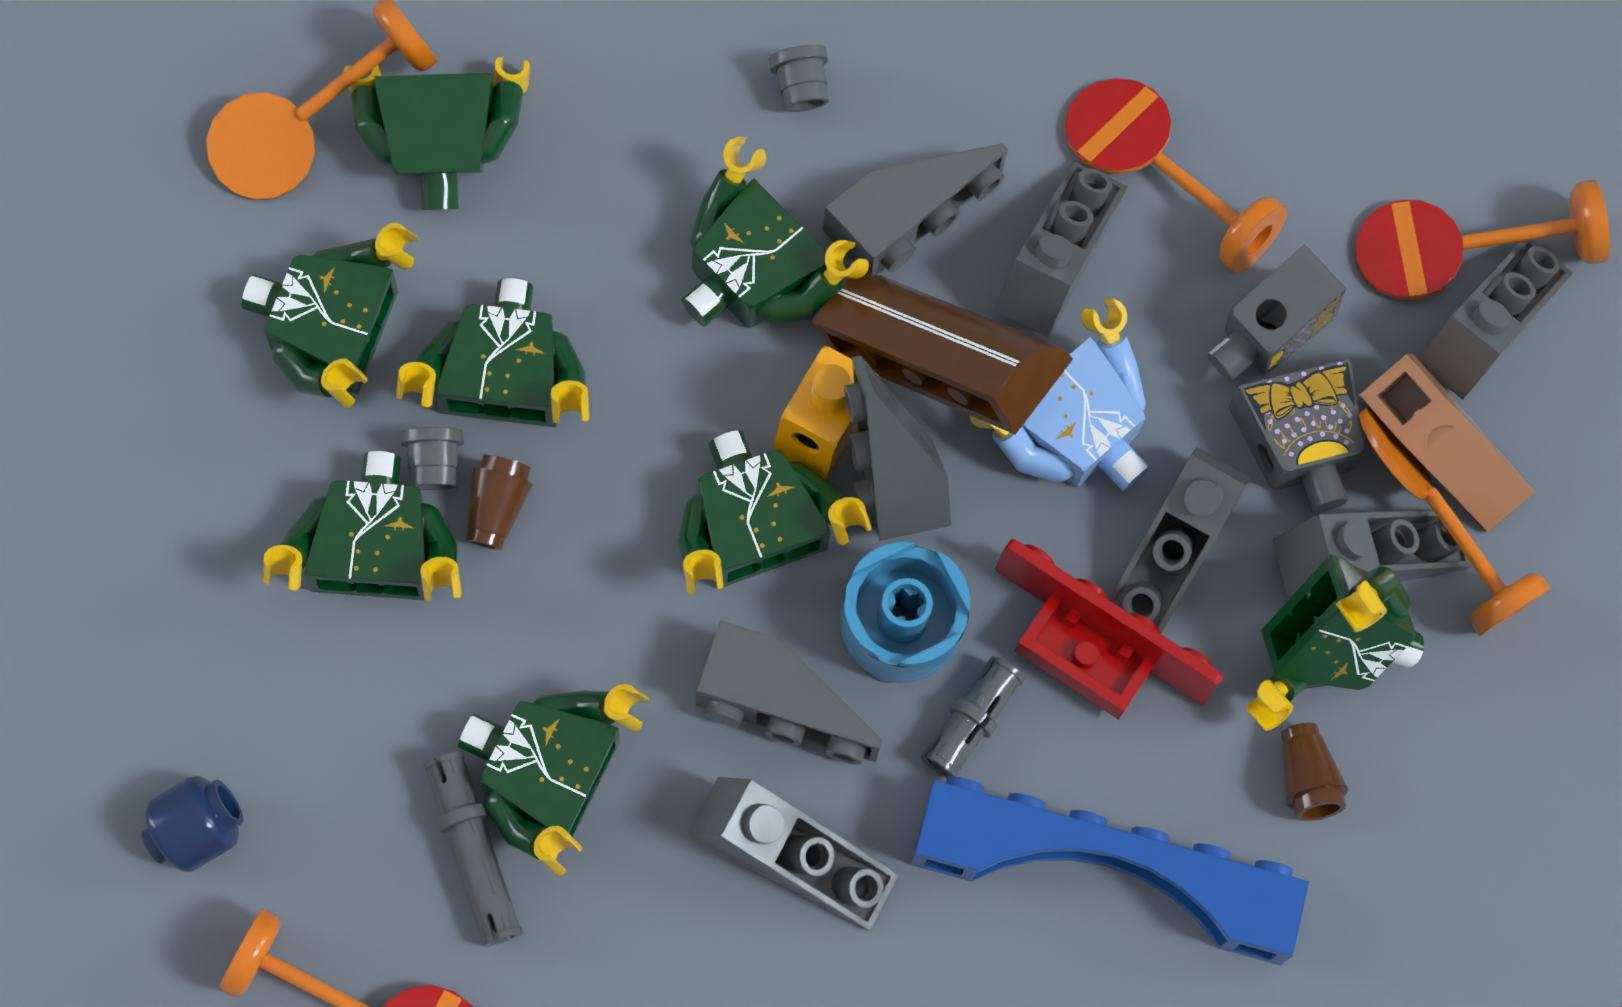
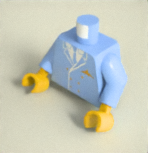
[970,297,1150,492]

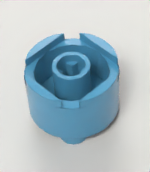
[840,542,971,683]

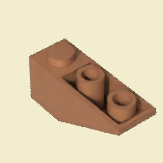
[1359,354,1536,532]

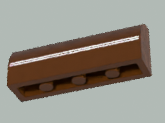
[812,273,1073,435]

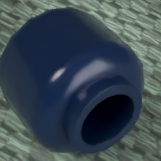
[142,775,244,872]

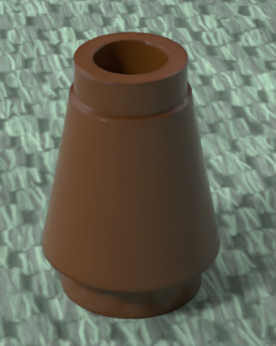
[466,454,533,550]
[1281,722,1348,821]

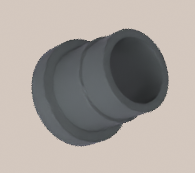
[768,44,829,112]
[401,427,464,490]

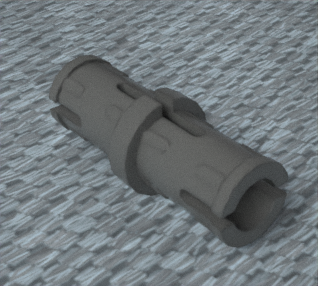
[921,656,1025,779]

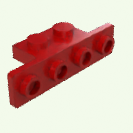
[995,539,1223,720]

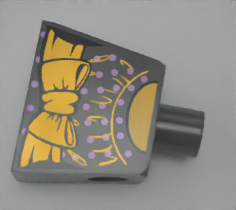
[1207,244,1346,381]
[1229,358,1365,513]

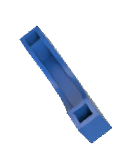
[911,776,1309,965]

